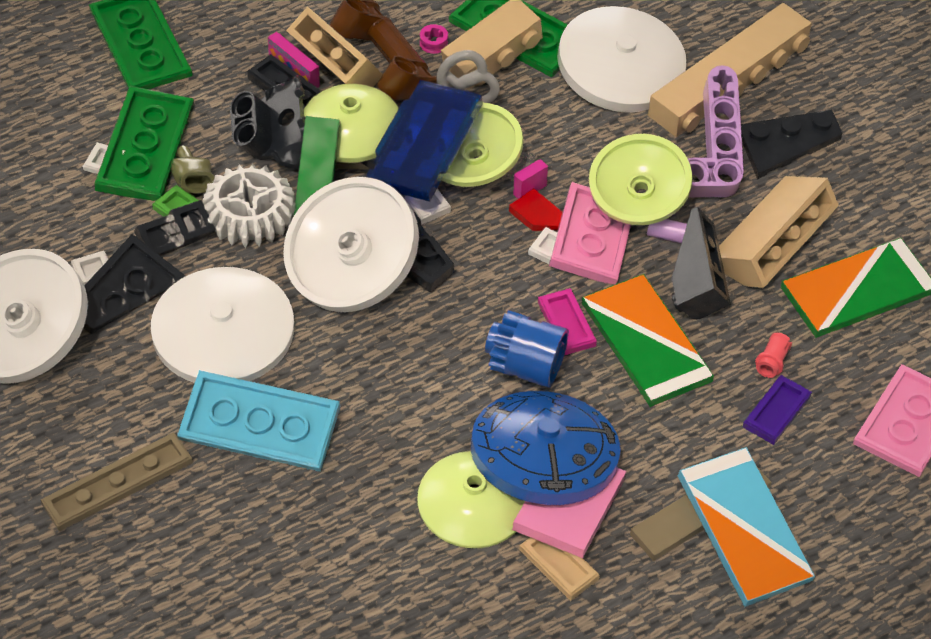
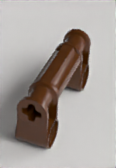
[330,0,441,102]

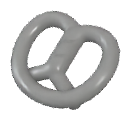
[437,50,500,106]

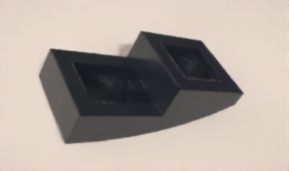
[134,200,216,256]

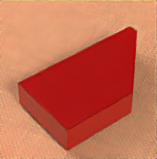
[509,188,563,231]

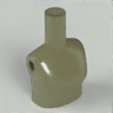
[171,146,215,194]

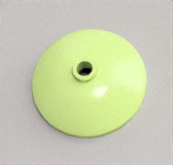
[303,84,401,163]
[423,102,523,187]
[589,134,692,225]
[417,451,525,548]

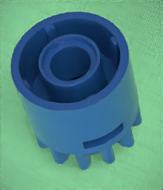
[485,310,569,388]

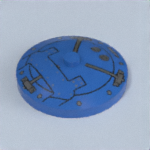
[471,391,620,505]

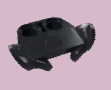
[230,75,305,169]

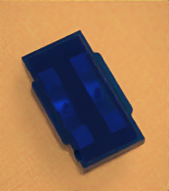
[366,80,483,202]

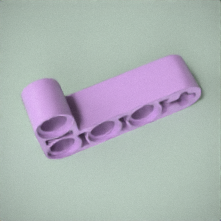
[688,65,744,197]

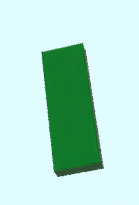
[294,116,341,215]

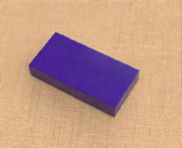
[743,375,812,445]

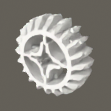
[203,163,295,248]

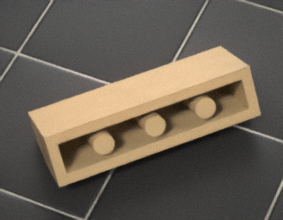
[719,176,839,288]

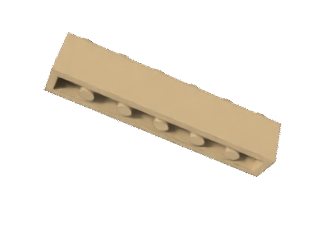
[648,3,812,137]

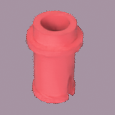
[755,333,792,378]

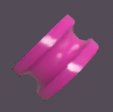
[420,24,448,54]

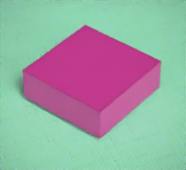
[513,159,548,199]

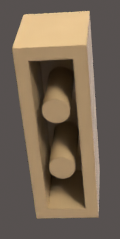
[441,0,543,90]
[286,7,383,87]

